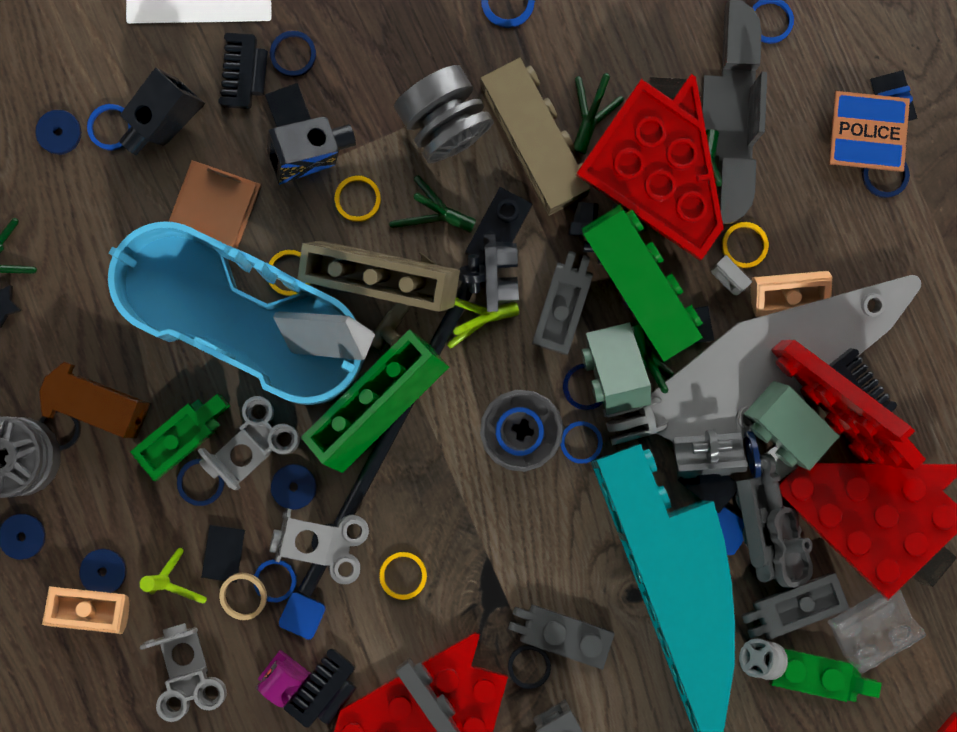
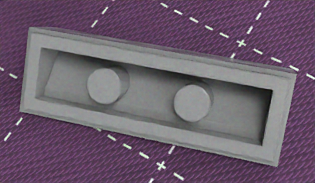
[273,311,375,360]

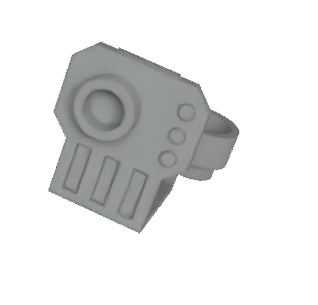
[198,396,300,490]
[269,508,369,584]
[140,623,227,722]

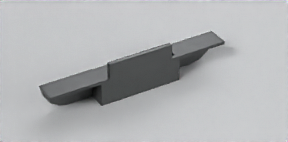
[702,0,767,225]

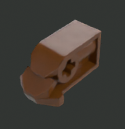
[39,362,151,438]

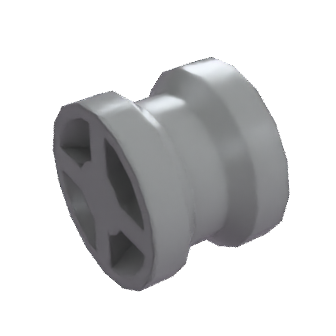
[739,639,788,680]

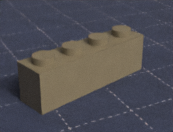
[480,57,591,216]
[297,241,460,312]

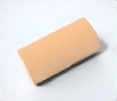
[750,271,833,317]
[42,586,129,634]

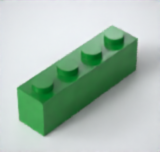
[581,205,703,361]
[301,329,449,473]

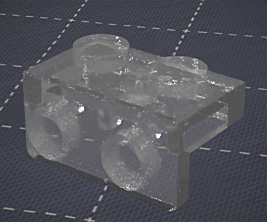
[828,590,926,673]

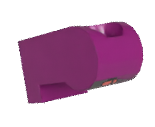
[256,650,310,708]

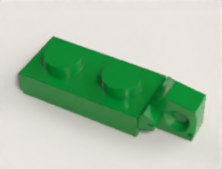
[130,394,231,481]
[769,648,882,702]

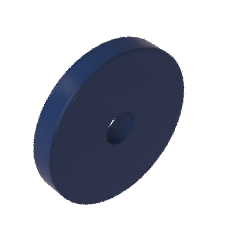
[35,110,82,155]
[271,464,317,510]
[0,514,46,560]
[79,549,126,593]

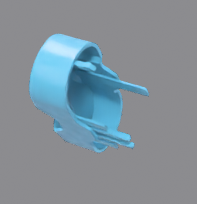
[108,222,364,405]

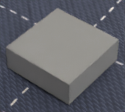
[710,255,752,296]

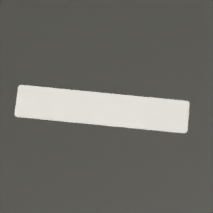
[126,0,271,24]

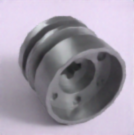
[393,65,494,163]
[480,390,564,472]
[0,416,61,498]

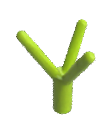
[447,298,519,348]
[140,548,207,604]

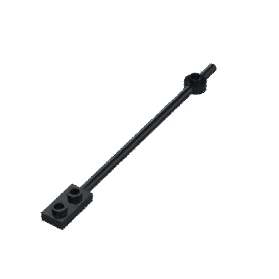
[298,187,533,597]

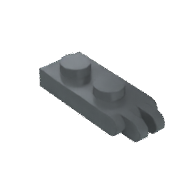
[532,250,593,355]
[736,476,776,582]
[741,572,850,640]
[508,604,615,670]
[396,658,460,732]

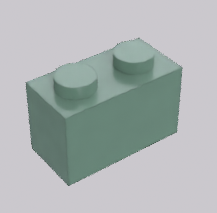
[581,322,651,415]
[744,381,840,470]

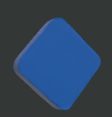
[717,507,744,555]
[279,592,326,640]

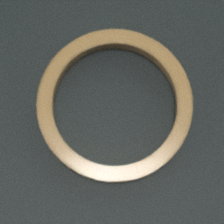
[219,573,267,620]

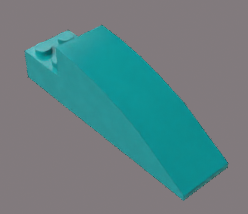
[590,444,735,732]

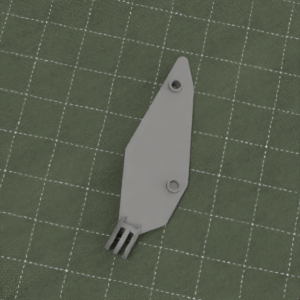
[603,275,921,446]

